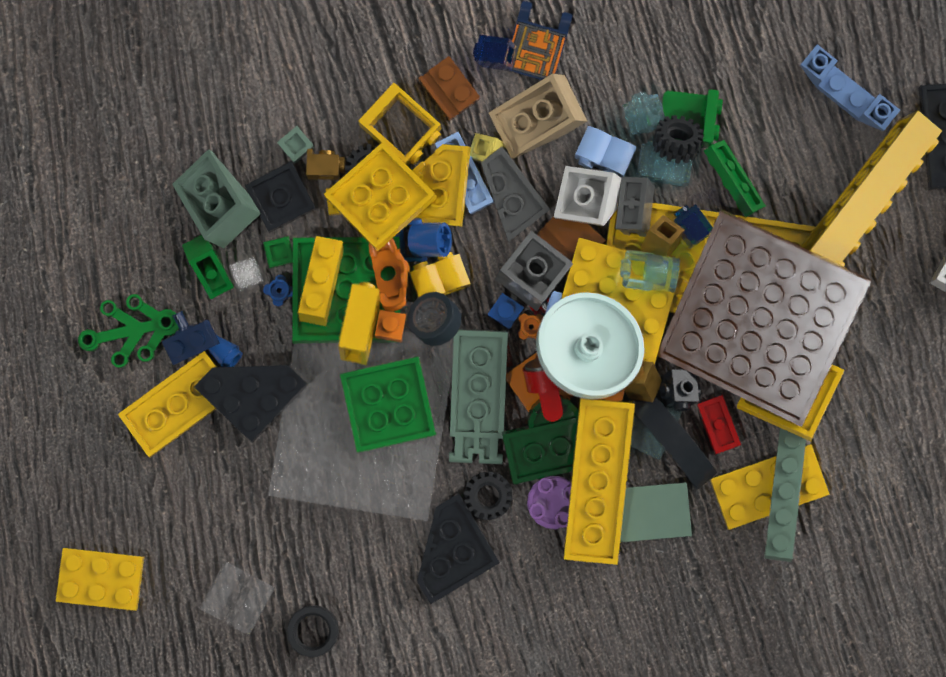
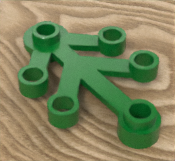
[78,294,179,368]

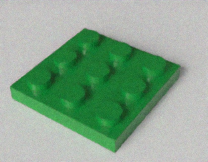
[340,356,436,453]

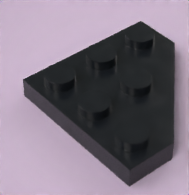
[194,365,308,443]
[417,494,500,604]

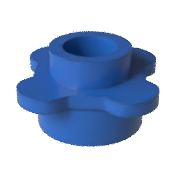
[263,275,293,307]

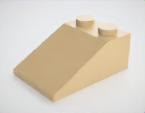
[489,74,587,159]

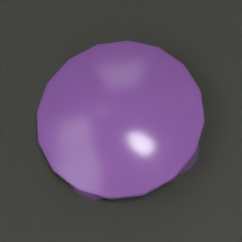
[527,476,571,529]

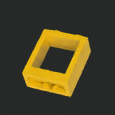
[358,83,441,166]
[338,282,380,365]

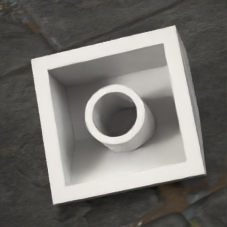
[554,166,622,226]

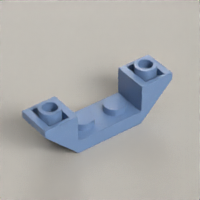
[800,44,900,131]

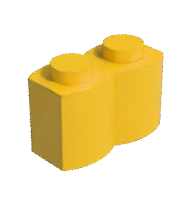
[409,252,471,297]

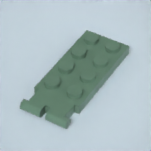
[449,329,508,464]

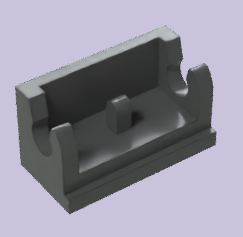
[616,177,655,237]

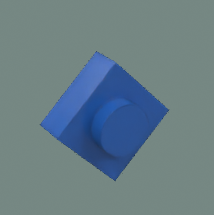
[487,293,524,330]

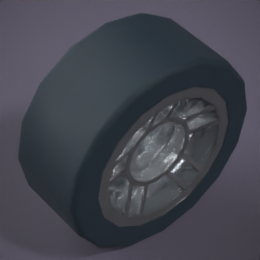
[407,292,461,346]

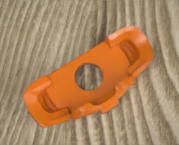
[369,238,410,311]

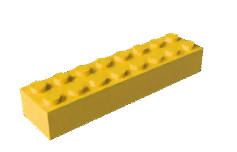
[801,111,942,267]

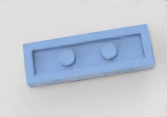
[435,132,494,214]

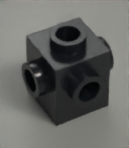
[660,370,701,412]

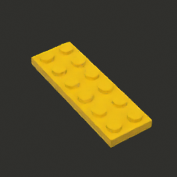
[563,398,635,565]

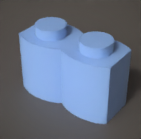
[575,126,636,178]

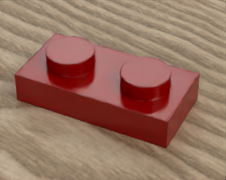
[697,395,741,455]

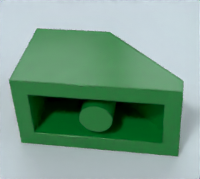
[182,235,234,299]

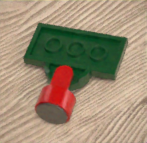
[502,358,579,485]

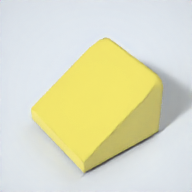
[470,133,505,163]

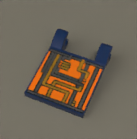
[503,1,572,80]

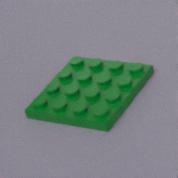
[292,237,400,344]

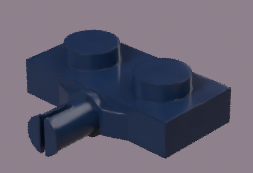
[162,311,220,365]

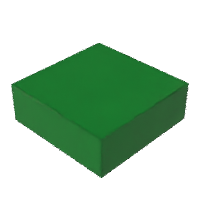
[263,236,293,269]

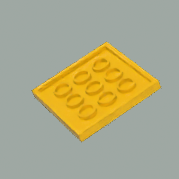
[561,238,682,365]

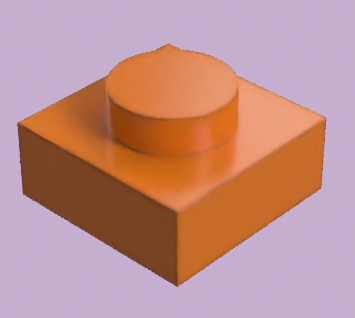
[375,310,406,342]

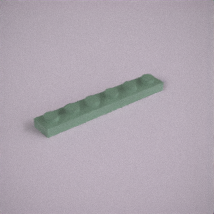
[764,428,806,562]

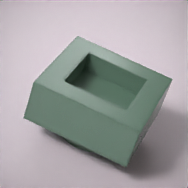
[277,126,315,164]

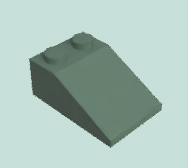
[172,149,261,248]

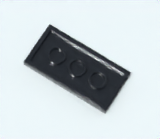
[918,84,946,190]

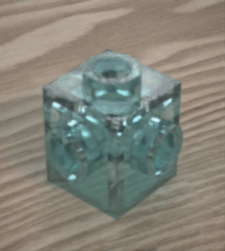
[622,92,665,135]

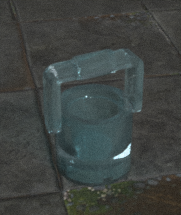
[620,250,680,293]

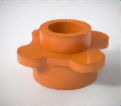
[518,314,543,340]

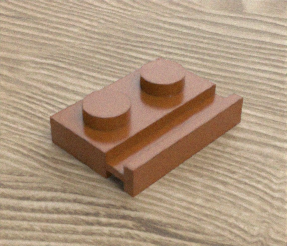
[419,56,480,121]

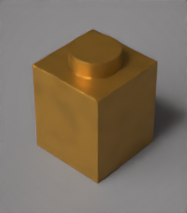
[640,215,685,264]
[624,361,662,402]

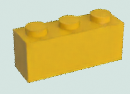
[298,236,344,326]

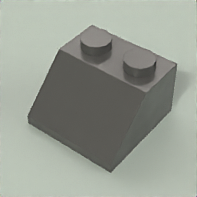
[495,231,573,311]

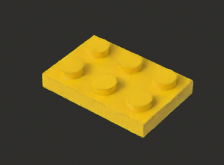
[56,548,144,611]

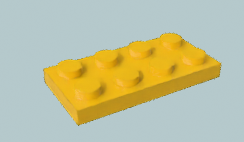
[118,351,216,458]
[710,444,830,530]

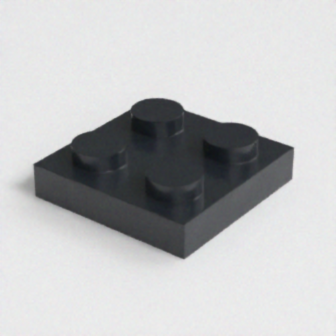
[245,161,316,233]

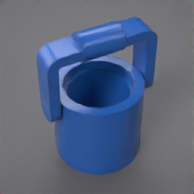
[394,218,452,262]

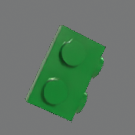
[660,89,723,148]

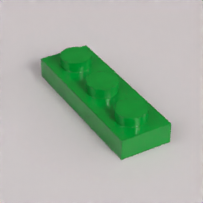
[704,140,766,218]

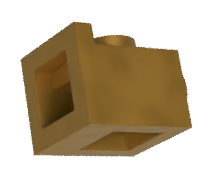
[306,149,345,180]

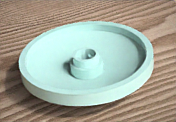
[536,293,644,399]

